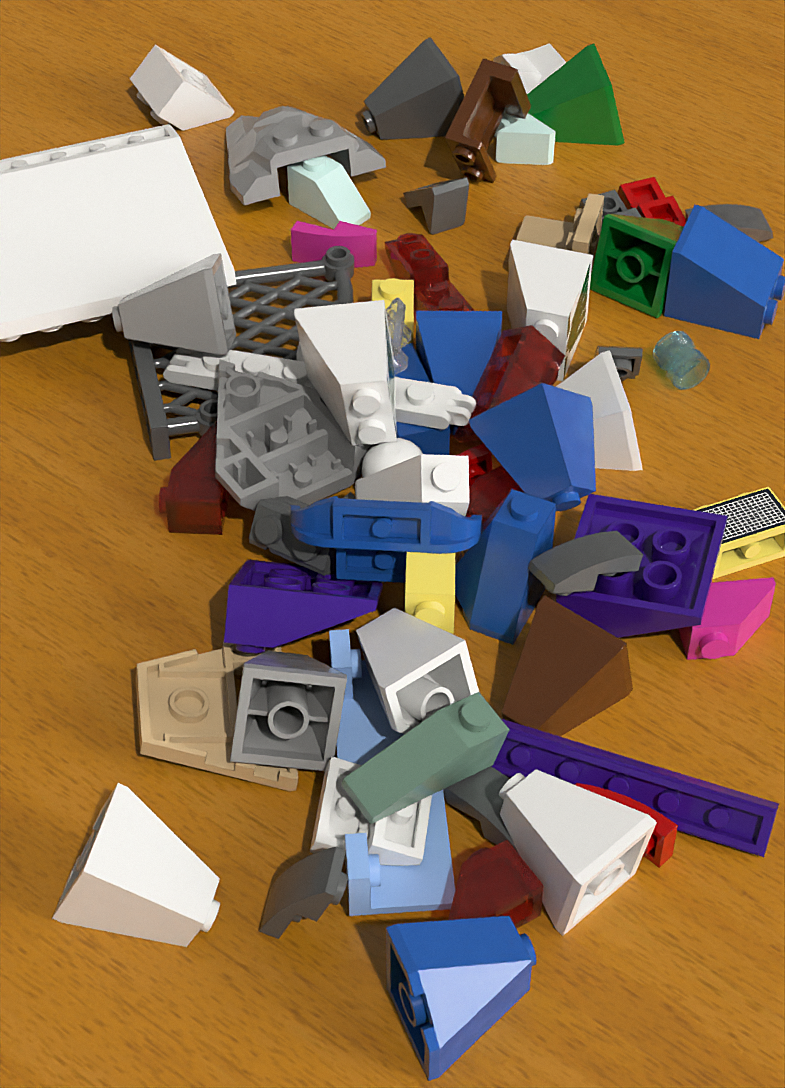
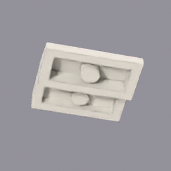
[310,756,432,866]

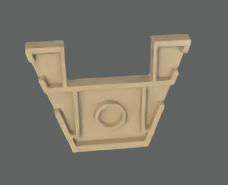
[135,642,298,791]

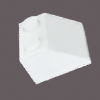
[130,44,235,131]

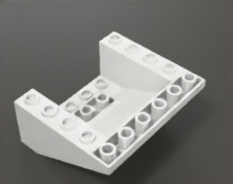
[0,124,236,342]

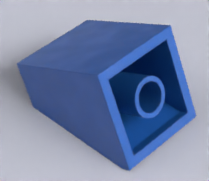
[664,205,785,339]

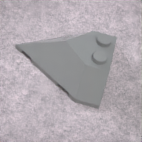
[215,359,375,511]

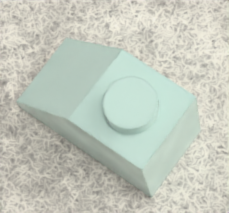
[287,155,371,229]

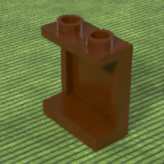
[445,59,531,183]

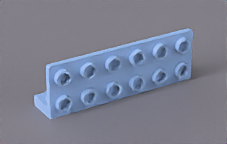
[329,629,456,916]

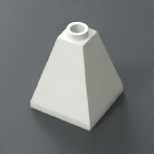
[556,350,643,471]
[499,769,657,936]

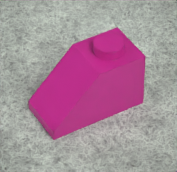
[678,577,776,660]

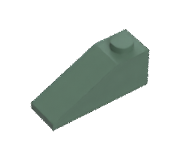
[341,692,510,824]

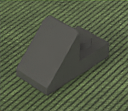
[403,177,469,235]

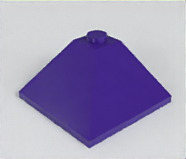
[556,494,728,638]
[224,559,384,653]

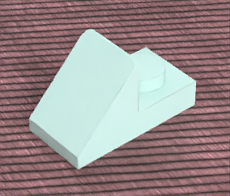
[494,113,555,165]

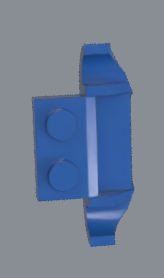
[290,496,482,583]

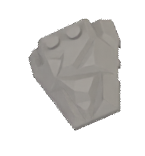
[226,106,386,205]

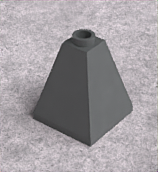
[361,37,464,139]

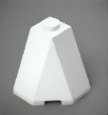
[355,454,469,516]
[356,608,479,734]
[52,783,220,947]

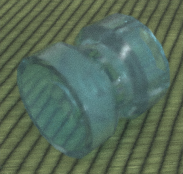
[653,331,710,390]

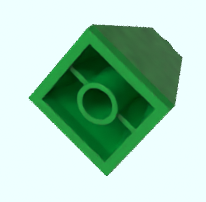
[527,43,625,146]
[590,214,684,318]

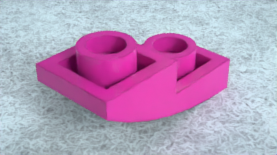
[291,221,377,268]

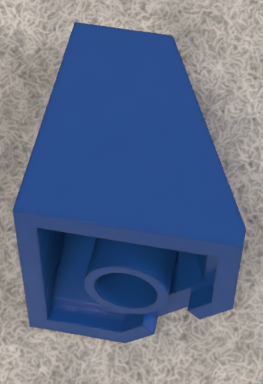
[469,383,596,511]
[455,489,556,645]
[386,916,537,1081]

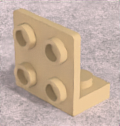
[508,193,604,267]

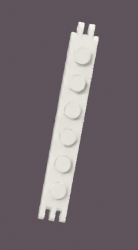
[163,348,476,429]

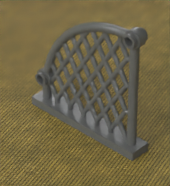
[128,246,354,461]

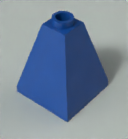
[416,311,502,435]

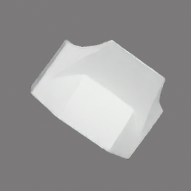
[493,43,566,94]

